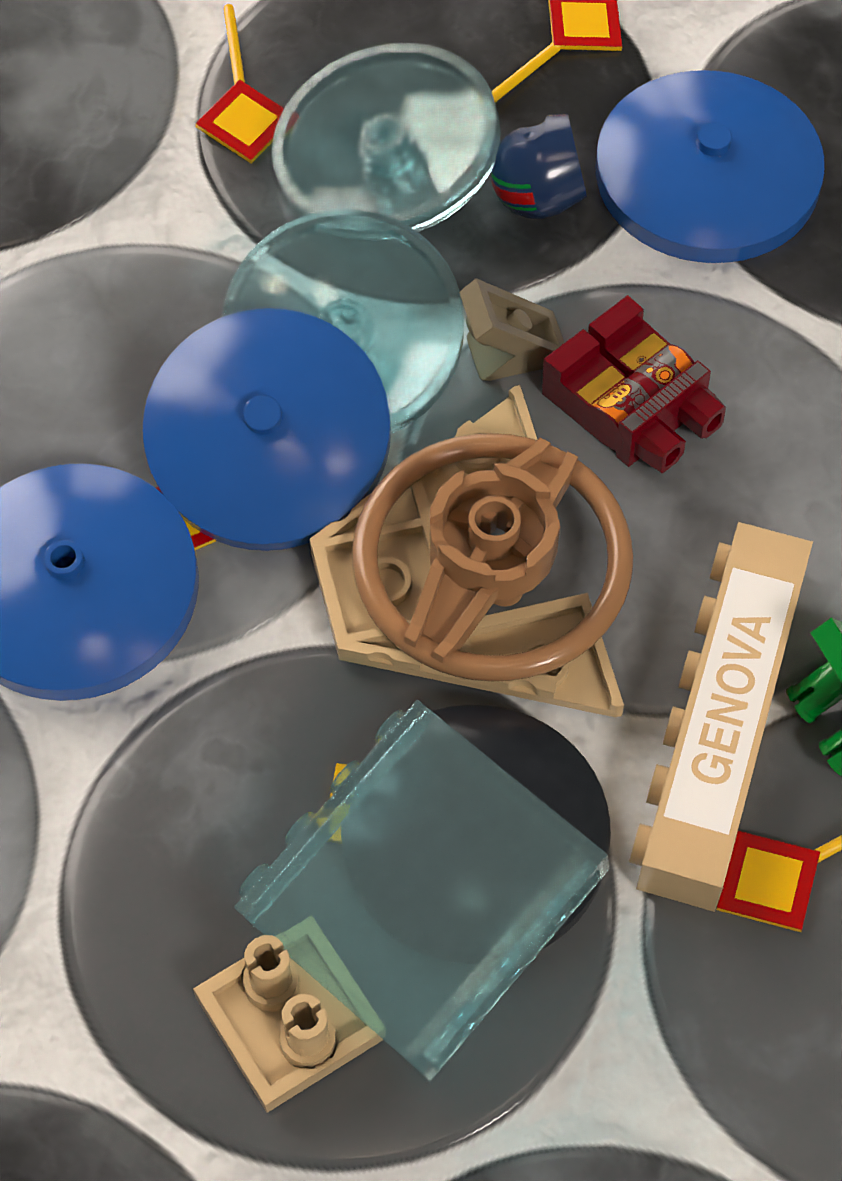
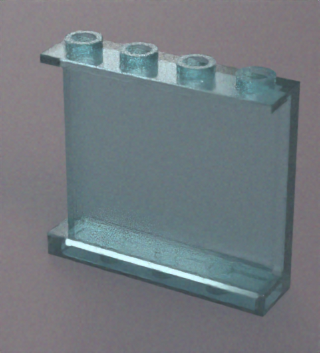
[234,700,609,1082]

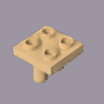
[193,916,387,1113]

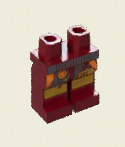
[542,295,726,473]

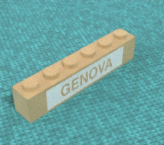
[629,522,813,912]

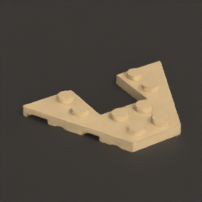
[310,385,624,718]

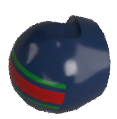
[490,114,587,219]

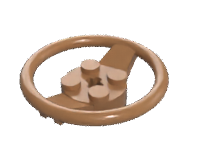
[352,433,633,682]

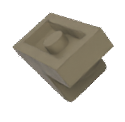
[459,278,565,381]

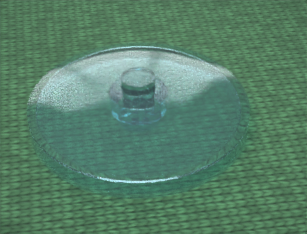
[272,43,501,241]
[222,209,464,434]

